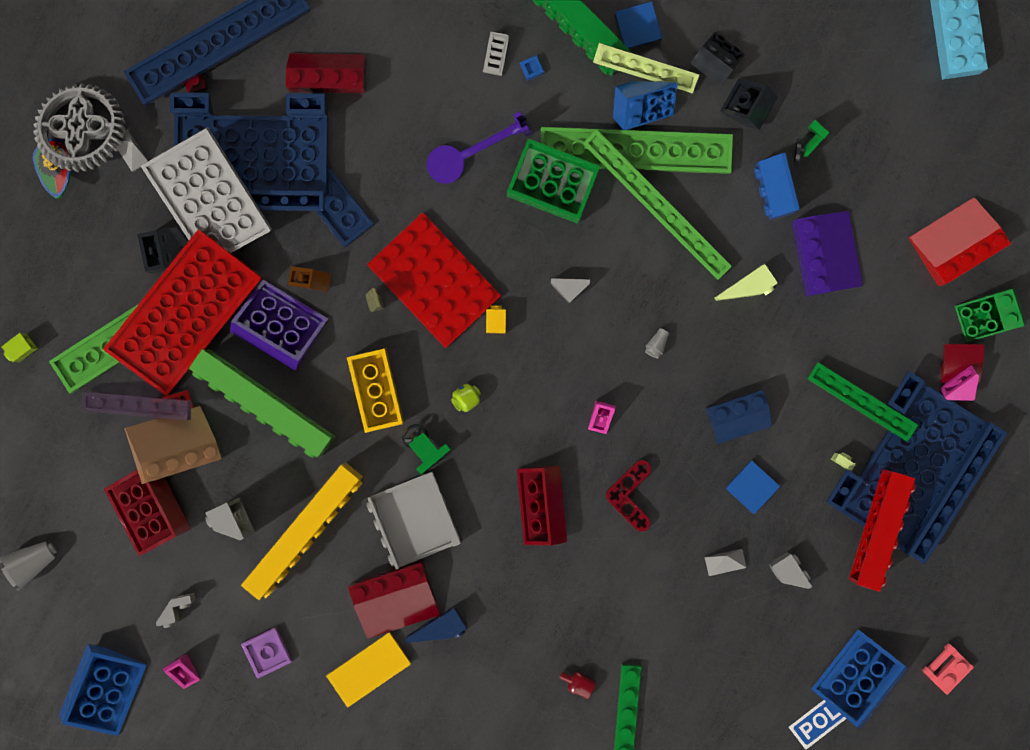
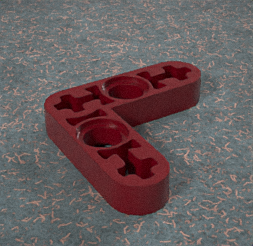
[606,460,651,532]

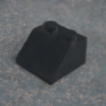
[720,78,778,130]

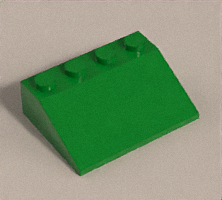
[507,138,600,224]

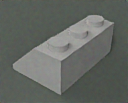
[205,498,255,540]

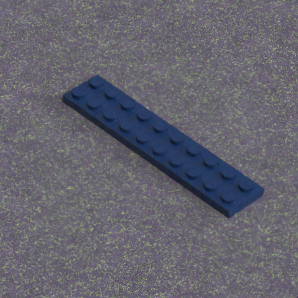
[123,0,311,106]

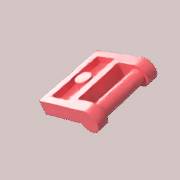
[922,643,974,695]

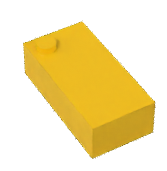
[347,348,404,433]

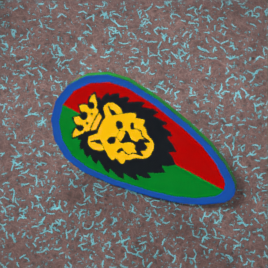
[33,138,72,199]

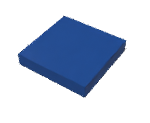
[615,2,662,49]
[725,460,780,514]

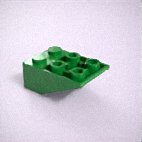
[955,287,1027,342]

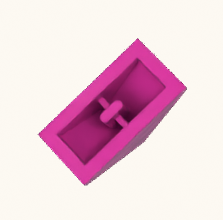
[940,365,979,400]
[588,401,616,434]
[163,654,200,689]

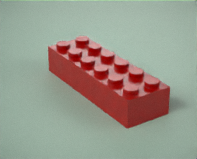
[848,469,916,592]

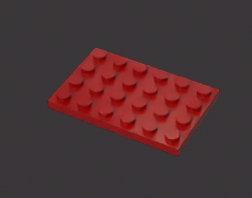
[367,212,501,348]

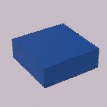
[519,55,545,81]

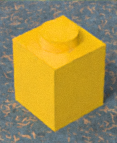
[486,306,506,334]

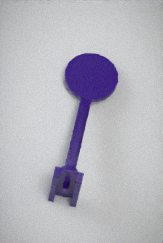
[427,111,533,184]

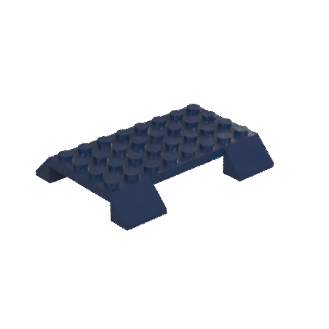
[170,93,328,211]
[826,371,1007,564]

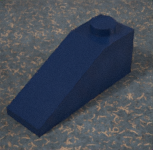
[405,606,467,643]

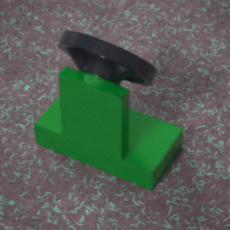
[794,120,829,166]
[402,424,451,474]

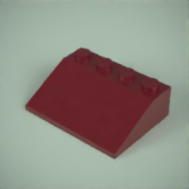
[104,470,191,557]
[348,560,440,639]

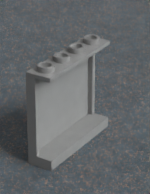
[366,471,462,570]

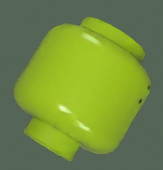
[451,384,481,412]

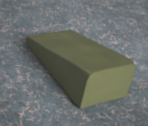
[366,288,385,312]

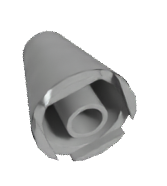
[0,541,57,591]

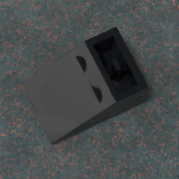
[137,227,189,274]

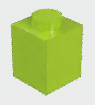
[1,333,38,362]

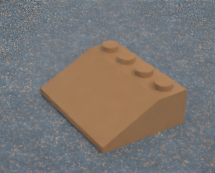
[124,406,222,484]

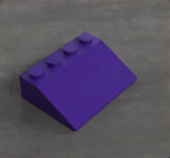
[792,211,863,297]
[230,280,328,371]

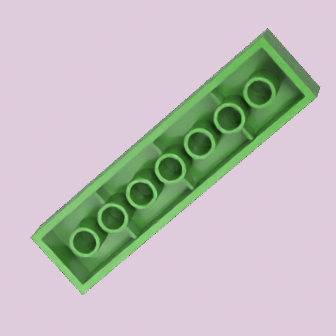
[189,349,336,458]

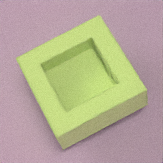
[831,452,855,471]

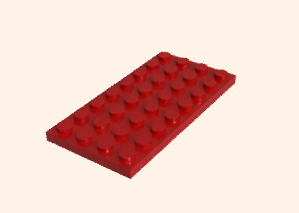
[103,229,262,396]

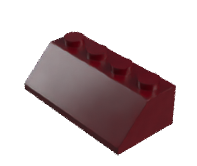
[285,53,366,93]
[517,466,567,546]

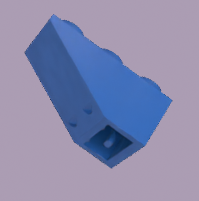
[613,81,678,131]

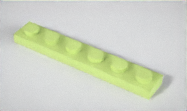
[593,43,699,93]

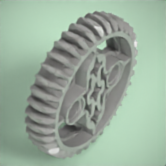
[33,83,126,172]

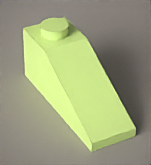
[714,264,777,301]

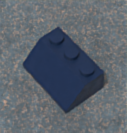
[705,390,772,444]

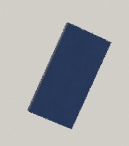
[316,166,374,248]

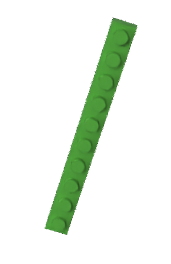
[582,129,732,280]

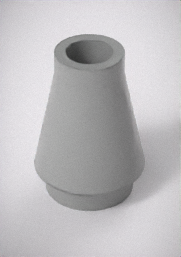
[645,329,669,358]

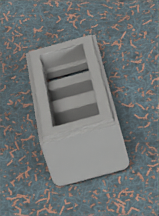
[483,32,509,76]

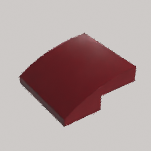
[941,344,984,383]

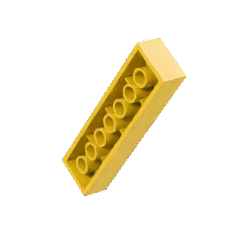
[241,463,363,600]

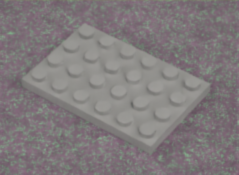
[141,127,272,253]

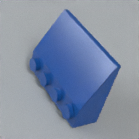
[811,629,908,729]
[59,644,147,736]

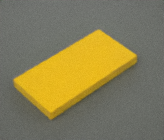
[326,632,411,707]

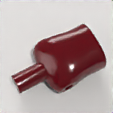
[559,671,596,699]

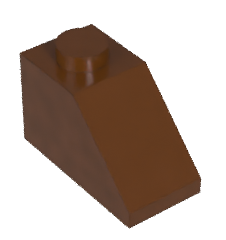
[287,267,332,292]

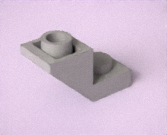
[156,593,196,628]

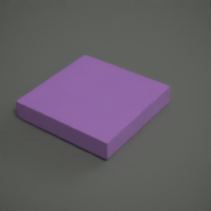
[241,626,293,679]

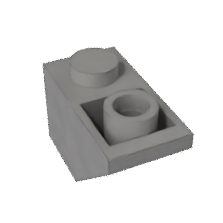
[768,552,812,589]

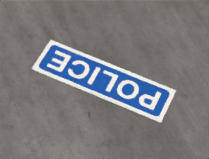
[789,700,846,749]

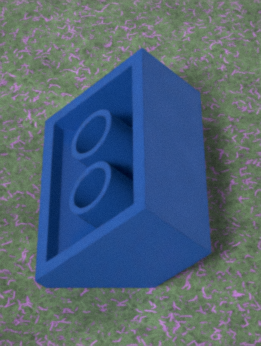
[754,153,800,220]

